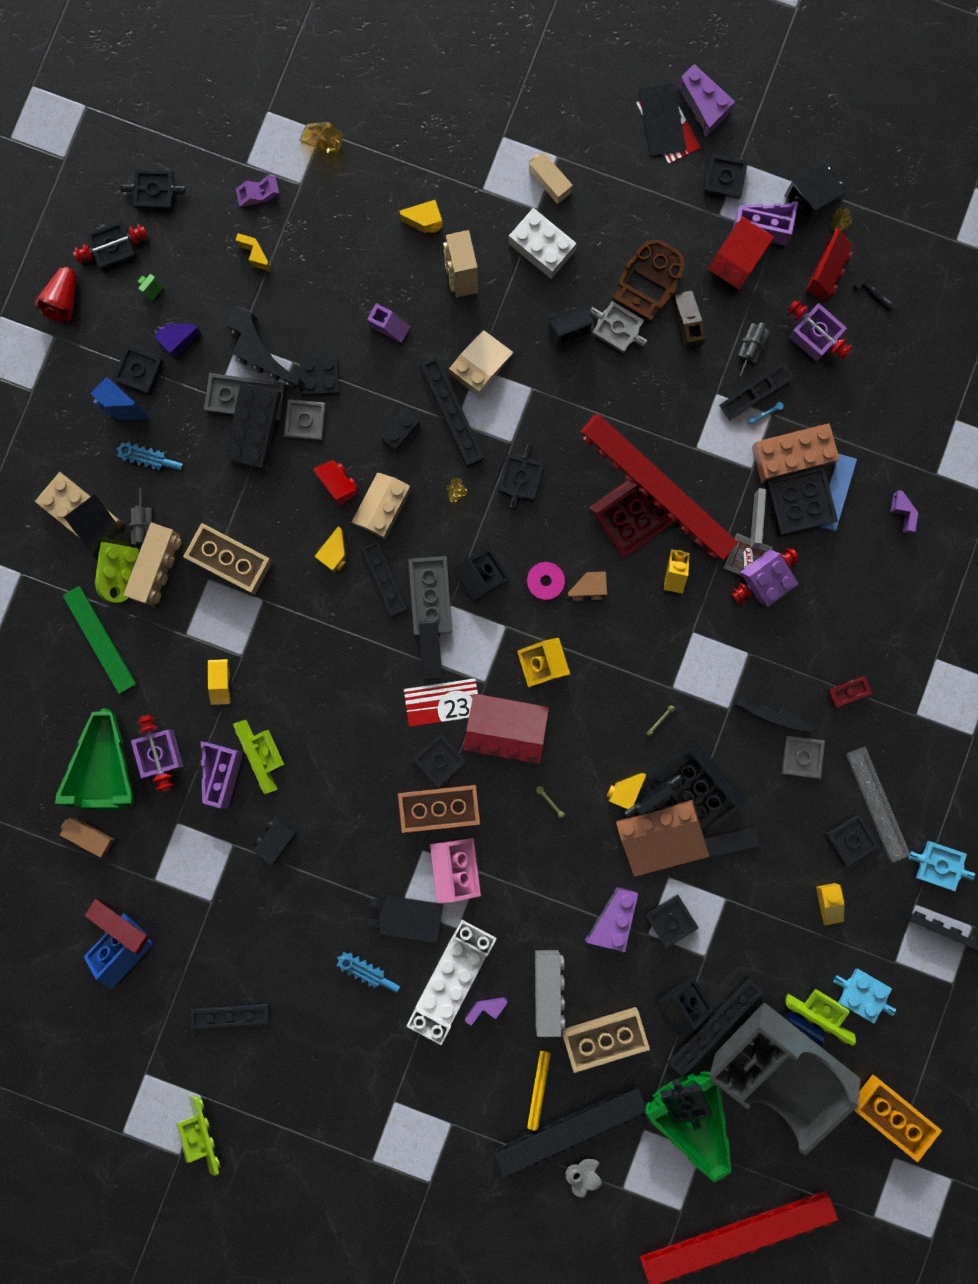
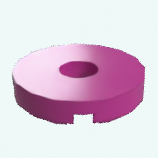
[527,562,565,600]

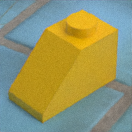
[399,200,443,233]
[315,526,346,573]
[607,773,646,809]
[816,883,844,925]

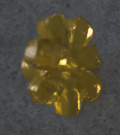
[830,208,851,232]
[447,478,467,502]

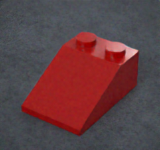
[708,216,774,289]

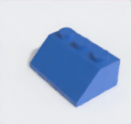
[91,377,148,421]
[84,914,153,989]

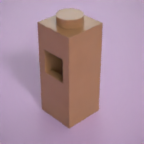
[60,817,115,858]

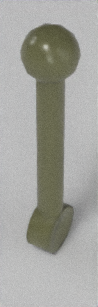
[646,705,675,737]
[536,786,565,819]

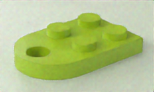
[95,542,139,603]

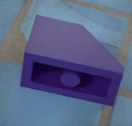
[155,324,201,358]

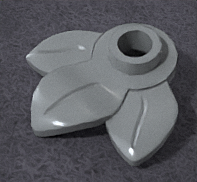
[565,1159,602,1198]

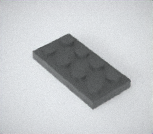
[204,373,285,421]
[408,556,452,635]

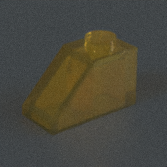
[299,122,344,152]

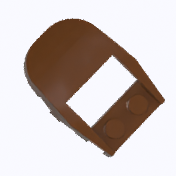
[612,240,684,323]

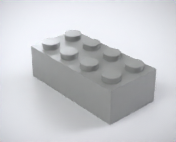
[535,950,565,1037]

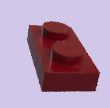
[828,676,872,708]

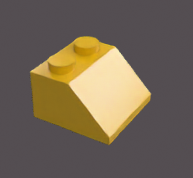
[517,638,570,687]

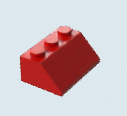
[805,229,853,301]

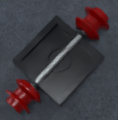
[73,220,148,270]

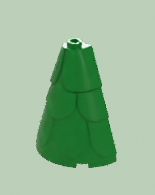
[55,709,134,811]
[646,1072,731,1182]

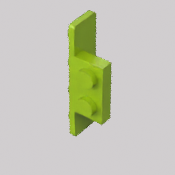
[233,720,284,794]
[786,989,856,1046]
[176,1095,220,1176]

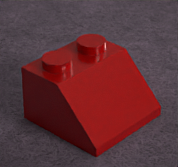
[313,460,358,507]

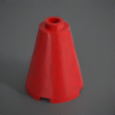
[34,267,77,322]

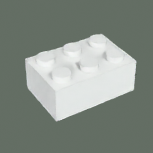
[509,208,577,279]

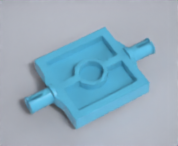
[909,841,975,891]
[833,968,896,1023]

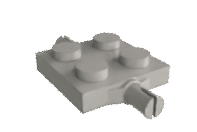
[589,301,647,354]

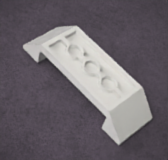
[406,920,497,1045]

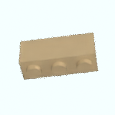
[351,472,411,540]

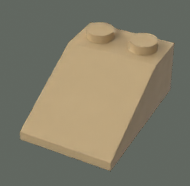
[449,330,513,397]

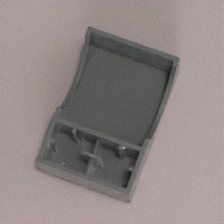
[709,1002,860,1156]

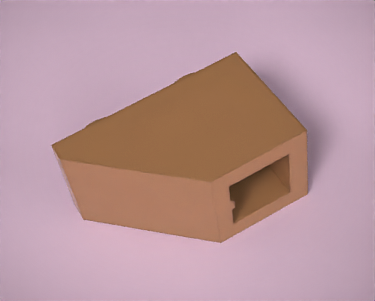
[567,572,607,601]

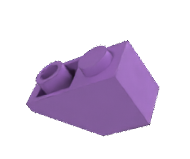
[367,303,411,343]

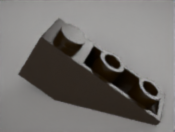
[673,291,706,349]

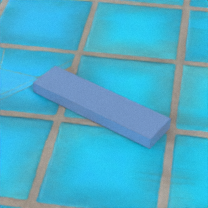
[820,454,857,532]

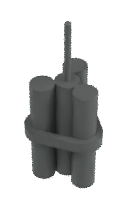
[738,323,770,377]
[129,488,152,545]

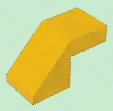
[236,233,271,271]
[208,659,231,705]

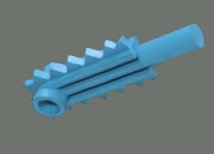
[116,442,183,471]
[336,952,400,993]

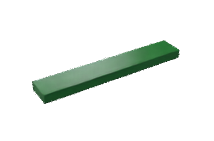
[62,586,137,694]

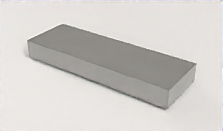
[750,488,766,549]

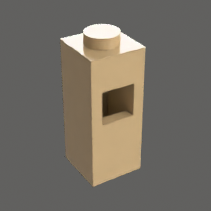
[529,152,573,204]

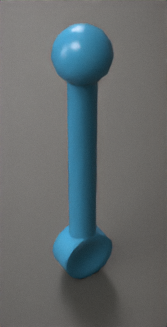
[749,402,783,425]

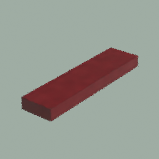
[85,899,150,955]

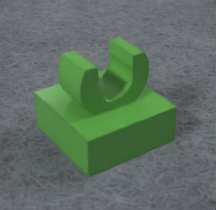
[137,274,164,301]

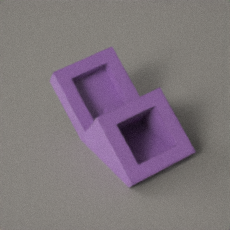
[236,175,279,207]
[890,490,918,535]
[465,997,507,1026]

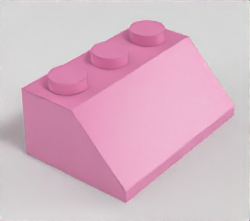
[430,838,481,903]

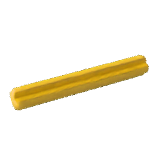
[528,1051,550,1131]

